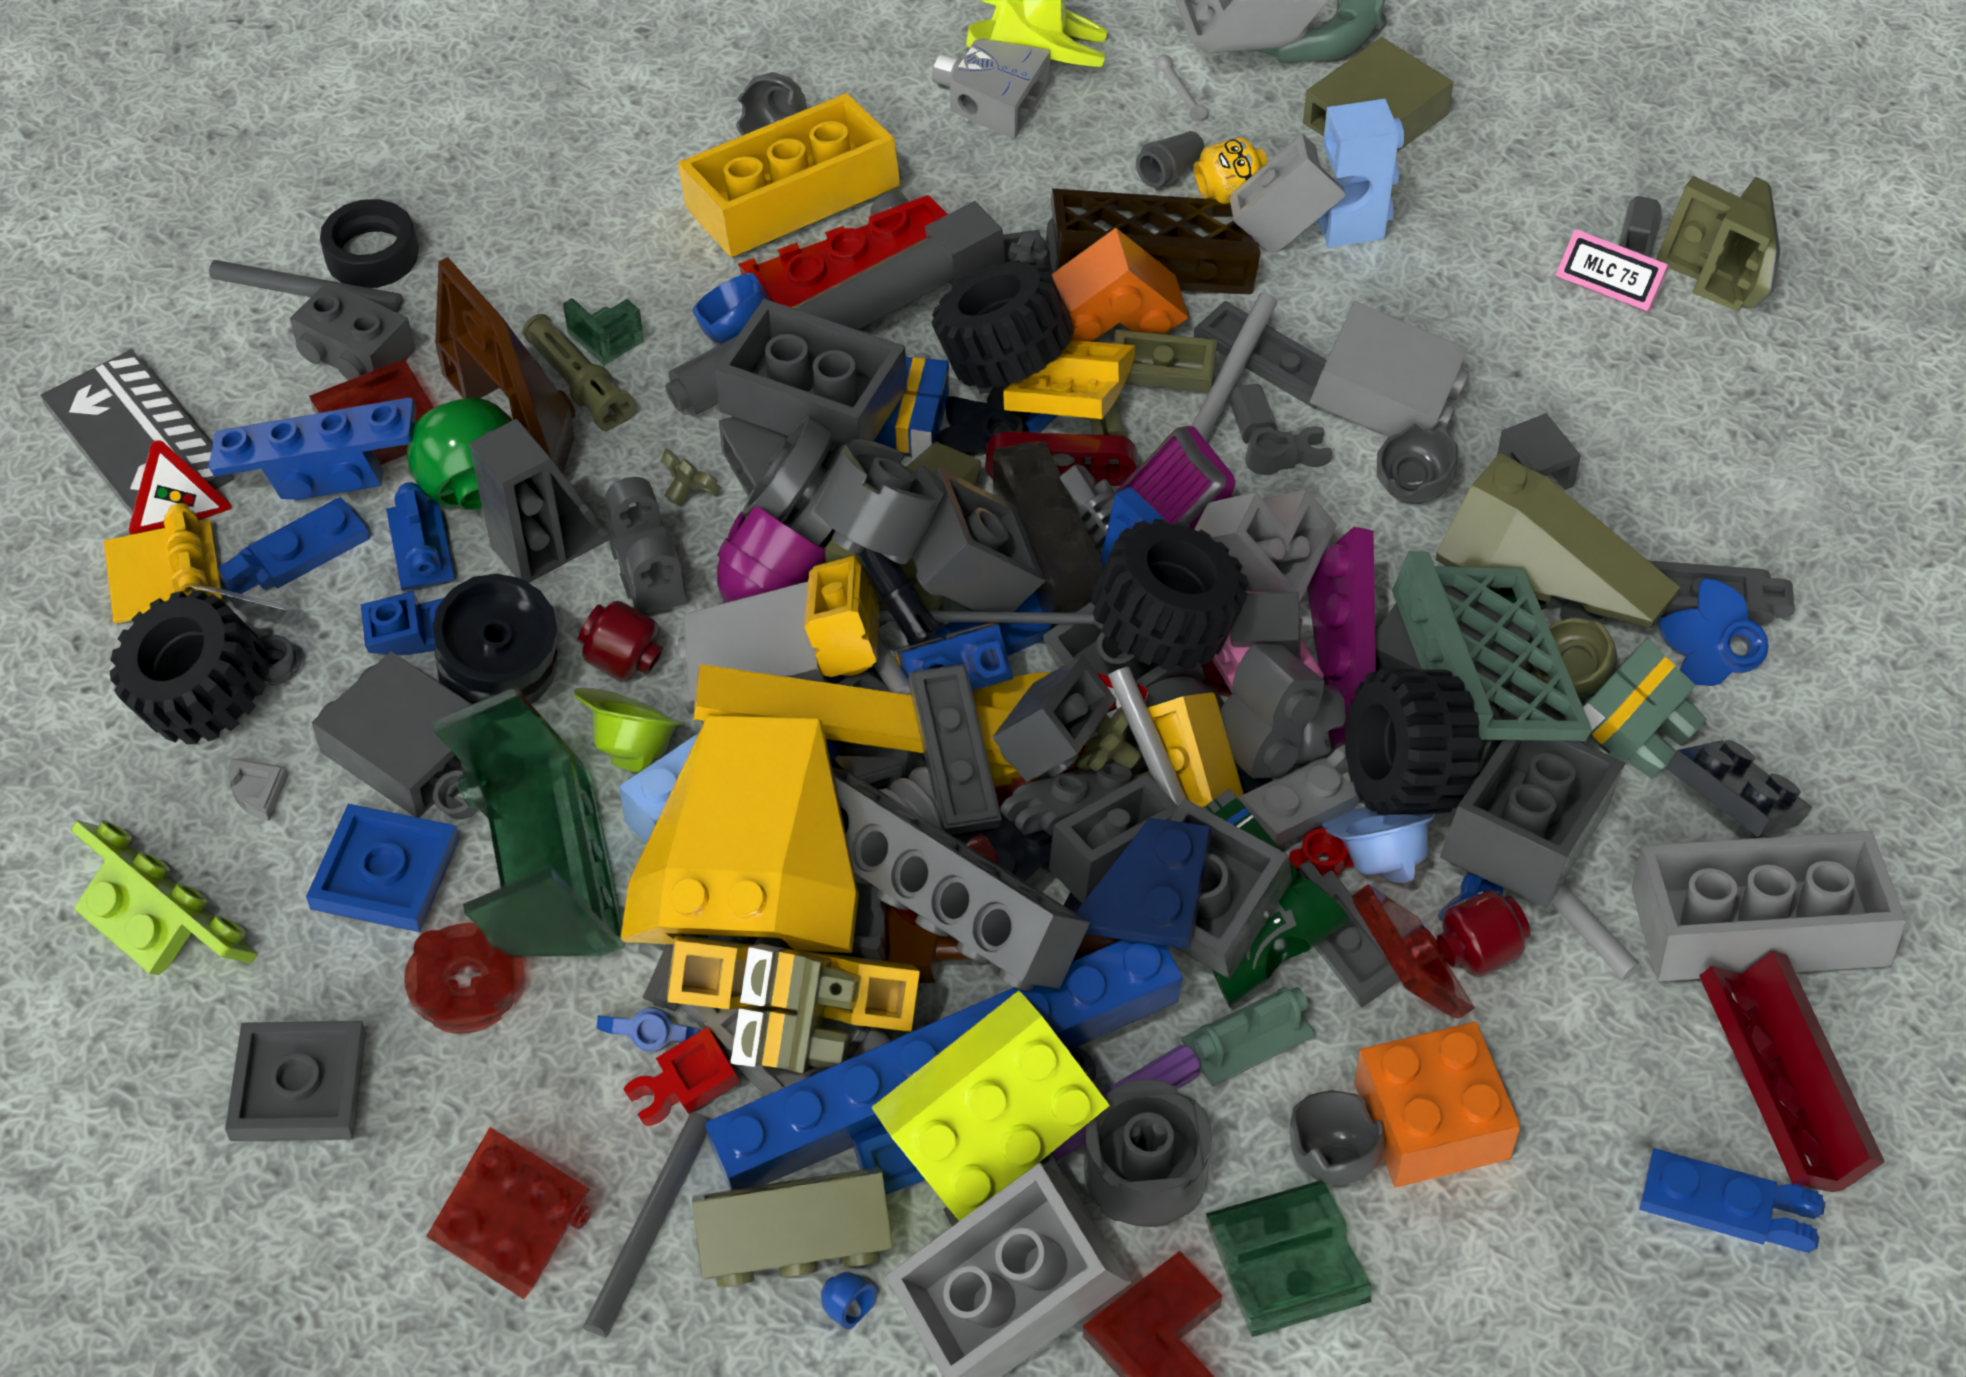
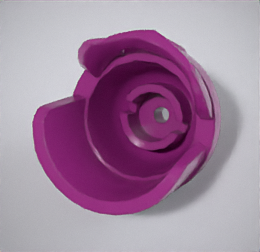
[717,507,826,604]

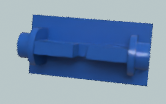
[386,482,455,591]

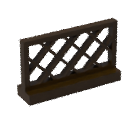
[1051,188,1261,294]

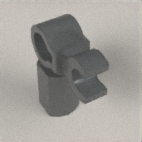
[1229,384,1332,475]

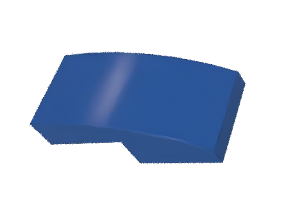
[360,591,444,655]

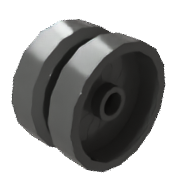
[743,415,850,545]

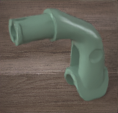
[1251,0,1386,63]

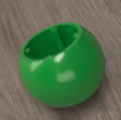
[407,398,513,510]

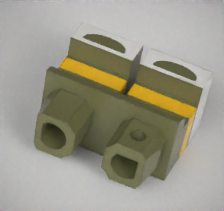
[731,944,861,1073]

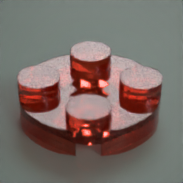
[404,923,526,1034]

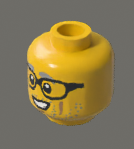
[1194,137,1268,204]

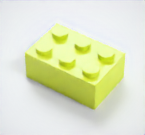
[871,990,1110,1221]

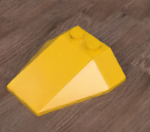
[620,716,859,953]

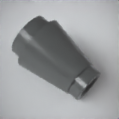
[1136,131,1205,188]

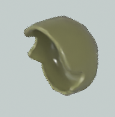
[1532,617,1617,699]

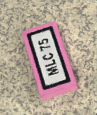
[1555,229,1670,312]

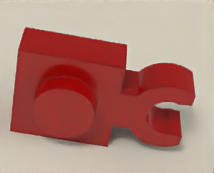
[623,1027,741,1126]

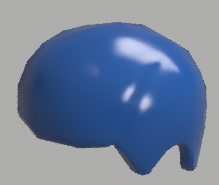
[692,273,770,344]

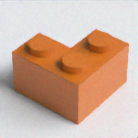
[1052,228,1189,342]

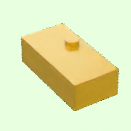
[678,93,900,258]

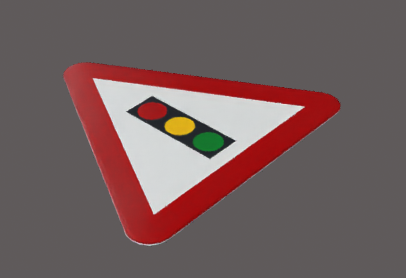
[129,440,232,535]

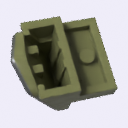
[1656,175,1780,312]

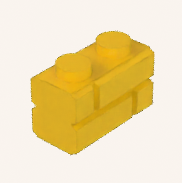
[804,555,880,677]

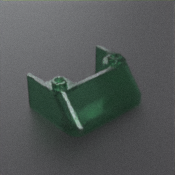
[432,687,626,957]

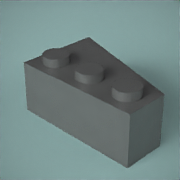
[469,419,609,583]

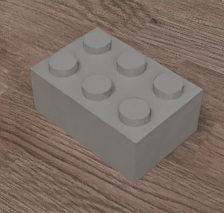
[885,1163,1131,1377]

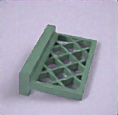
[1392,551,1592,741]

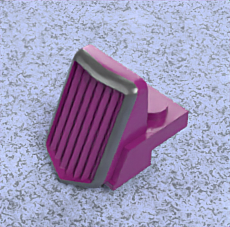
[1115,426,1235,529]

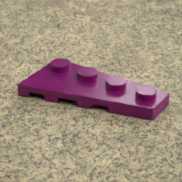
[1307,526,1376,750]

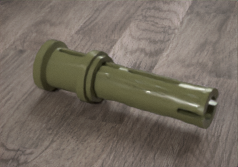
[523,314,636,432]

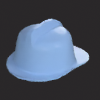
[1322,807,1435,883]

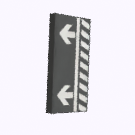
[40,349,234,516]

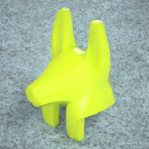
[966,0,1108,67]

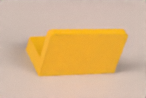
[1147,692,1243,808]

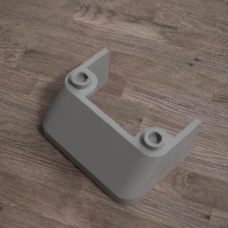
[1176,0,1329,53]

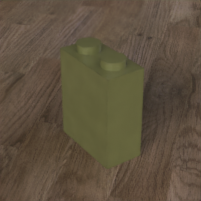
[1303,37,1454,152]

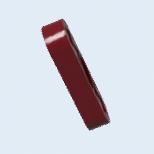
[985,432,1137,486]

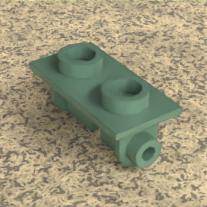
[1181,987,1316,1087]

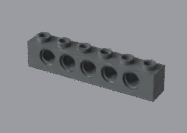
[832,767,1090,991]

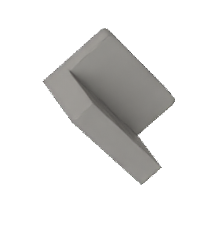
[1229,133,1345,253]

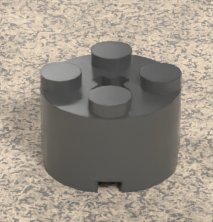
[814,439,945,564]
[1084,1079,1212,1227]

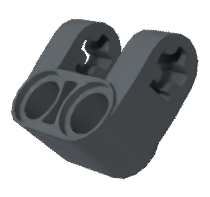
[605,476,688,615]

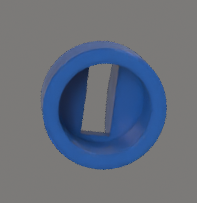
[821,1272,877,1330]

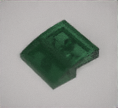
[1206,1180,1372,1337]

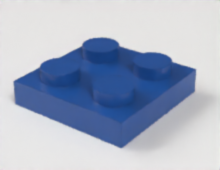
[306,803,460,932]

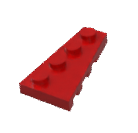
[738,195,948,307]

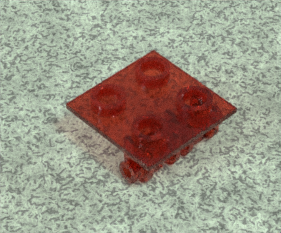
[426,1127,592,1299]

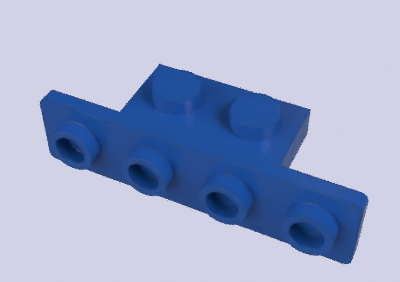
[208,398,417,500]

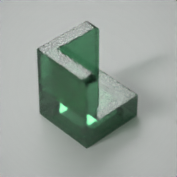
[563,298,644,366]

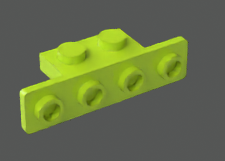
[71,820,258,975]

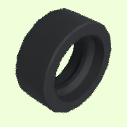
[320,199,418,288]

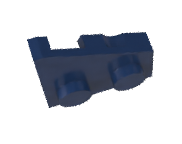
[1076,818,1212,949]

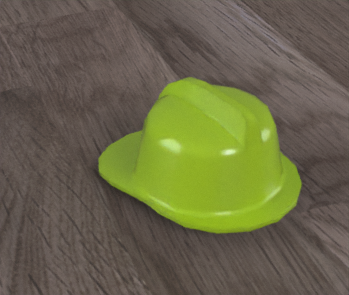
[573,687,685,773]

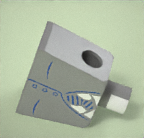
[932,39,1050,139]

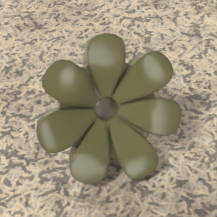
[660,448,722,507]
[1075,707,1141,771]

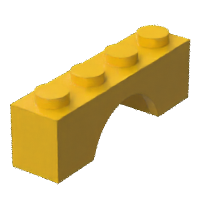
[667,935,920,1032]

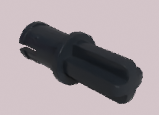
[855,548,940,645]

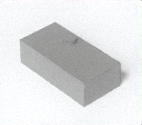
[1632,831,1906,981]

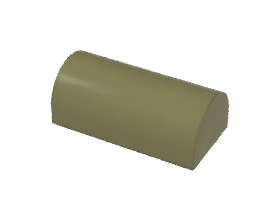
[1114,329,1217,393]

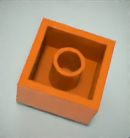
[1354,1021,1520,1188]

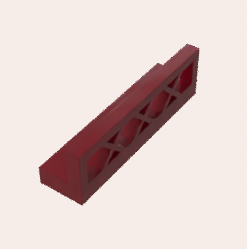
[1699,951,1885,1192]

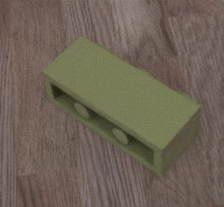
[692,1167,893,1287]

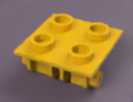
[103,503,223,624]

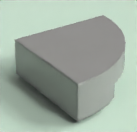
[228,758,288,821]

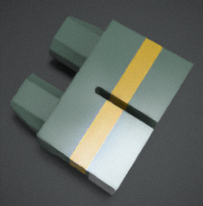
[1583,638,1707,779]

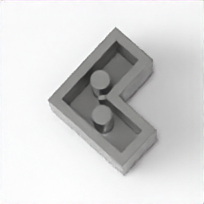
[1194,489,1337,603]

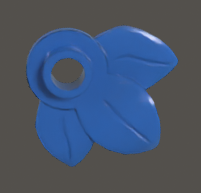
[1659,578,1769,686]

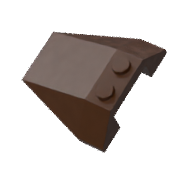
[435,257,576,474]

